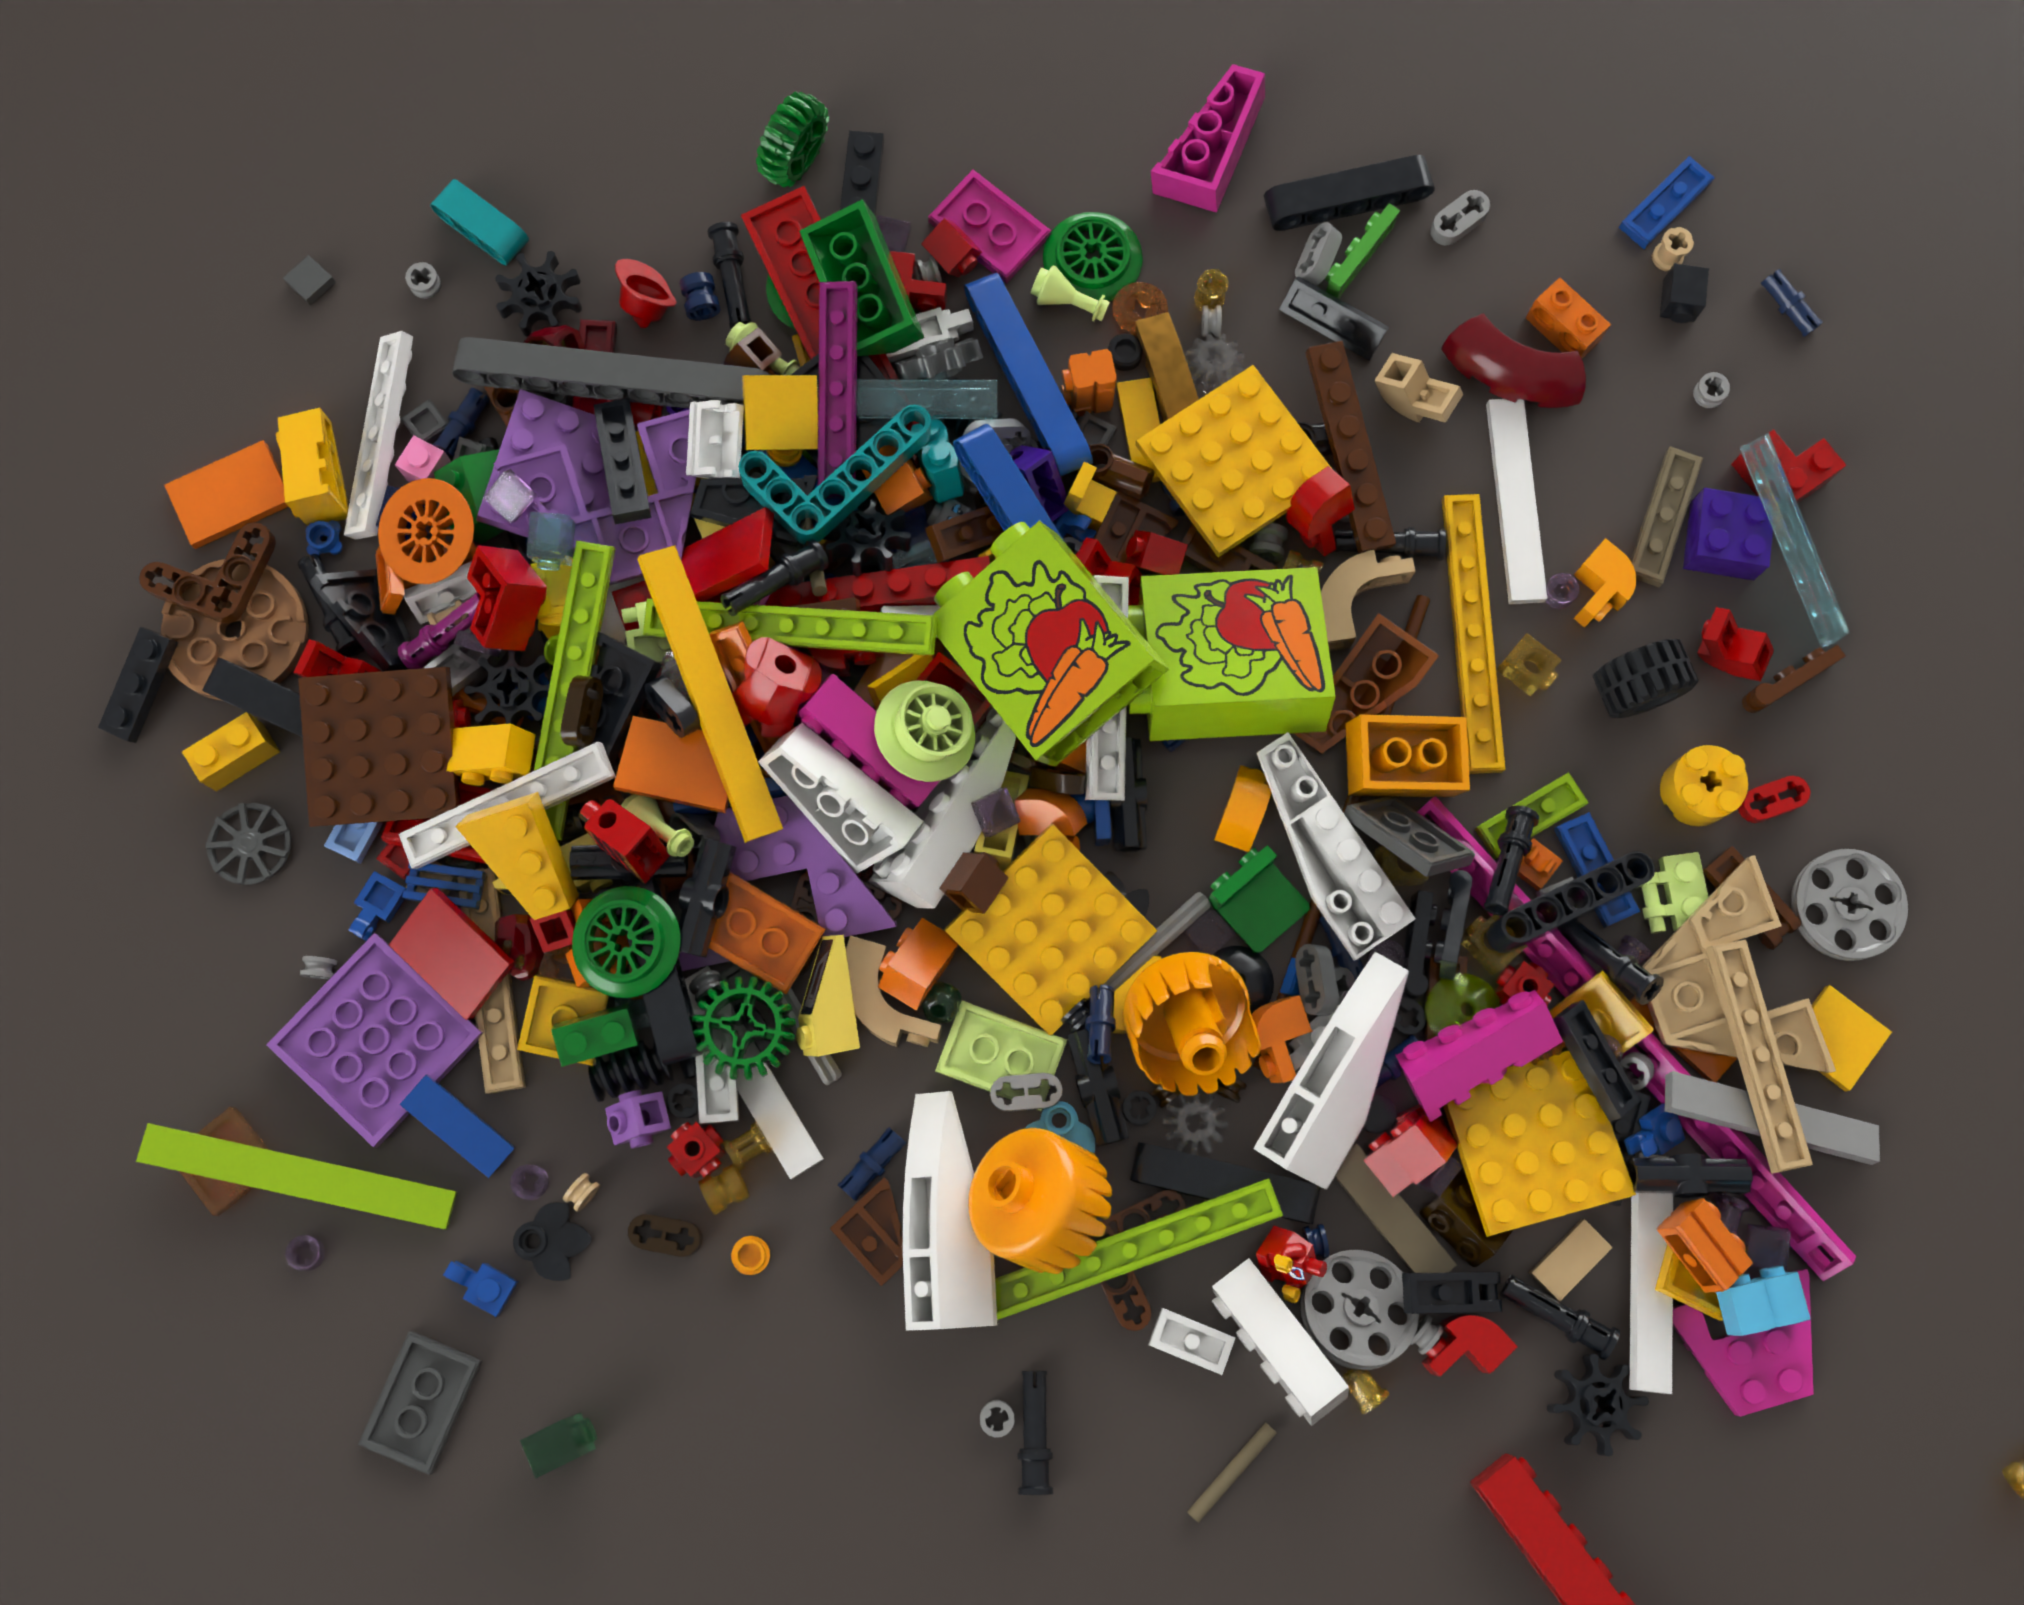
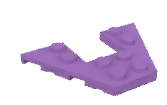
[493,409,696,585]
[679,796,897,971]

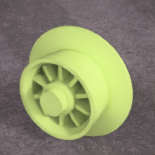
[874,680,976,782]

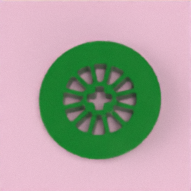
[1043,212,1143,301]
[572,886,681,998]

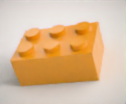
[1345,714,1470,797]

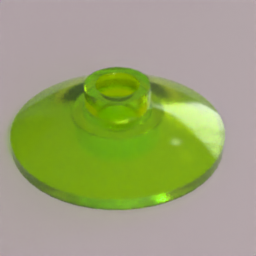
[1425,973,1501,1036]

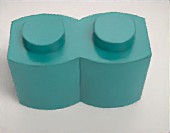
[911,418,964,503]

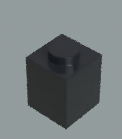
[1660,263,1709,323]

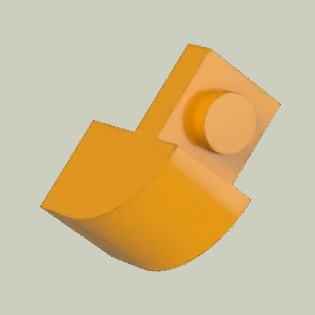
[1573,538,1636,628]
[1214,765,1271,852]

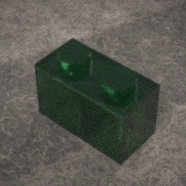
[520,1412,597,1479]

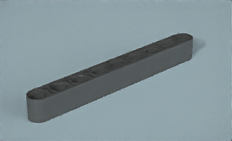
[452,337,770,415]

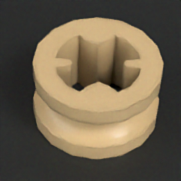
[563,1173,601,1212]

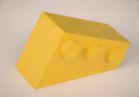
[276,408,349,526]
[455,792,579,920]

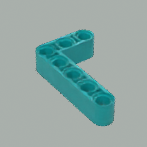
[738,404,931,545]

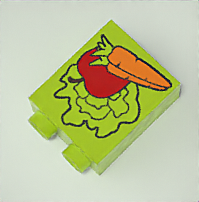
[933,520,1169,767]
[1127,567,1336,741]

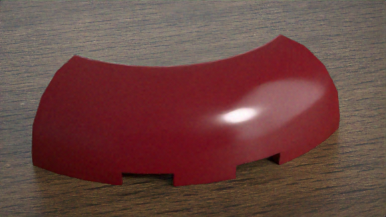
[1441,313,1586,408]

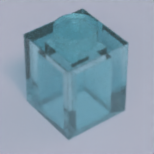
[526,512,575,571]

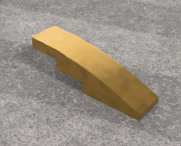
[1135,312,1199,422]

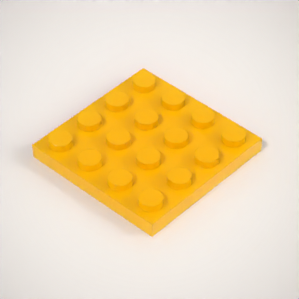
[1135,365,1331,557]
[944,823,1158,1035]
[1443,1051,1636,1237]

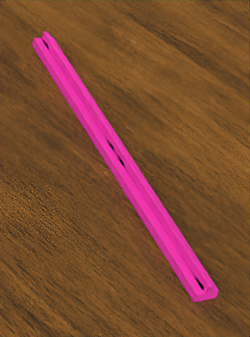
[1417,796,1856,1282]

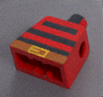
[579,799,670,884]

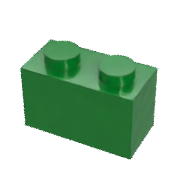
[551,1003,639,1067]

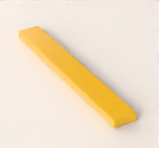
[1442,494,1506,774]
[637,545,783,843]

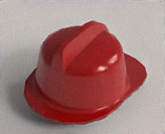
[614,259,677,329]

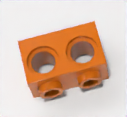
[1525,277,1611,359]

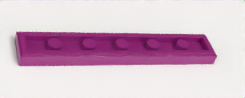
[818,281,858,499]

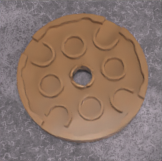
[161,559,309,701]

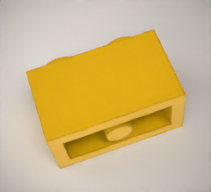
[182,712,280,792]
[447,723,536,786]

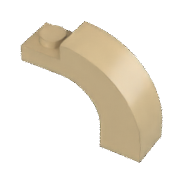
[1321,550,1415,651]
[846,935,942,1047]

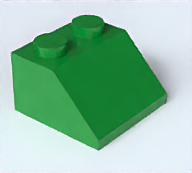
[434,449,505,544]

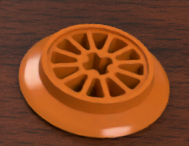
[378,478,474,584]

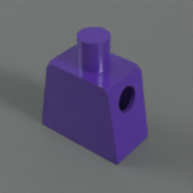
[1009,445,1069,522]

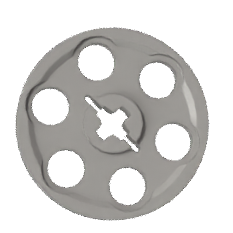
[1791,849,1908,961]
[1300,1250,1419,1370]

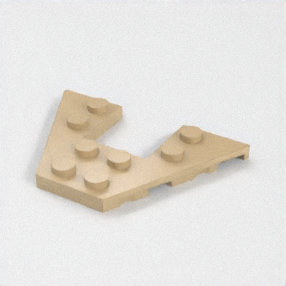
[1642,855,1836,1073]

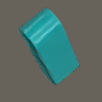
[430,179,530,266]

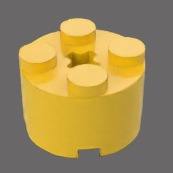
[1660,745,1748,827]

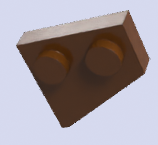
[1094,491,1179,563]
[829,1177,903,1286]

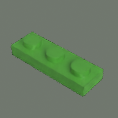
[1325,203,1400,299]

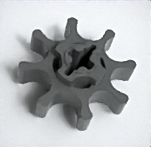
[895,338,983,383]

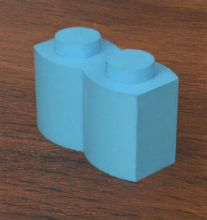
[1716,1266,1811,1336]

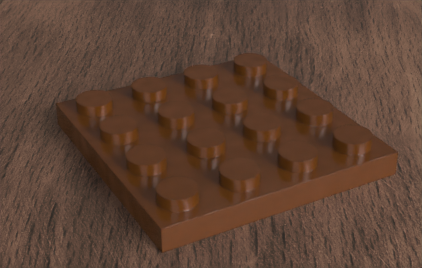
[298,667,460,827]

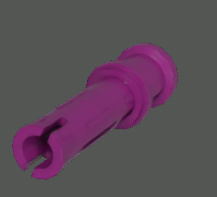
[398,592,481,669]

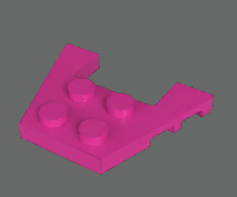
[1673,1269,1814,1417]

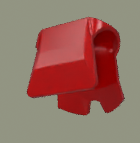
[732,637,822,738]

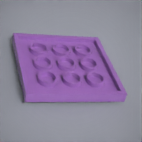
[476,389,637,553]
[266,933,483,1148]

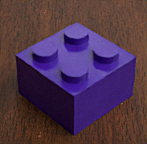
[1683,488,1776,581]

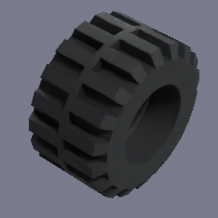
[1593,639,1699,718]

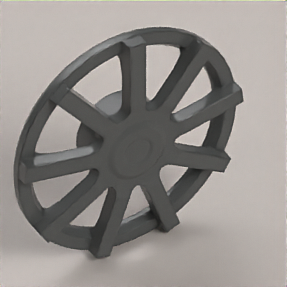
[205,803,291,885]

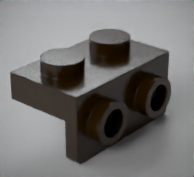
[1420,1170,1513,1267]

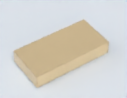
[1529,1219,1613,1302]

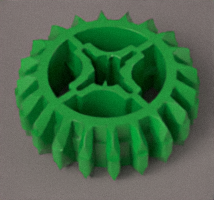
[756,91,829,188]
[692,976,796,1081]

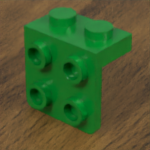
[1208,845,1310,953]

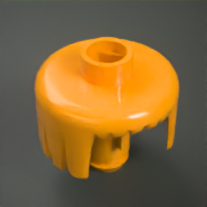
[1123,952,1261,1096]
[968,1128,1112,1274]

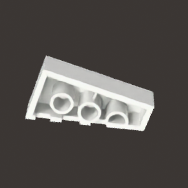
[758,723,924,874]
[1212,1258,1349,1426]

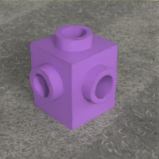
[605,1090,671,1149]

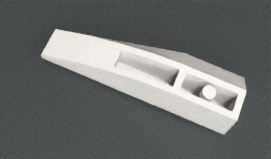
[868,708,1016,909]
[1257,732,1416,961]
[1253,952,1409,1190]
[903,1091,997,1331]

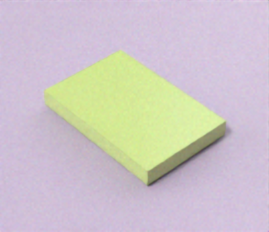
[935,1000,1067,1112]

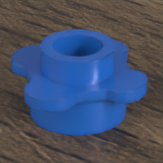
[305,520,343,556]

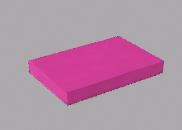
[928,169,1051,284]

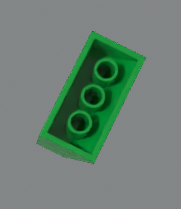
[799,199,925,356]

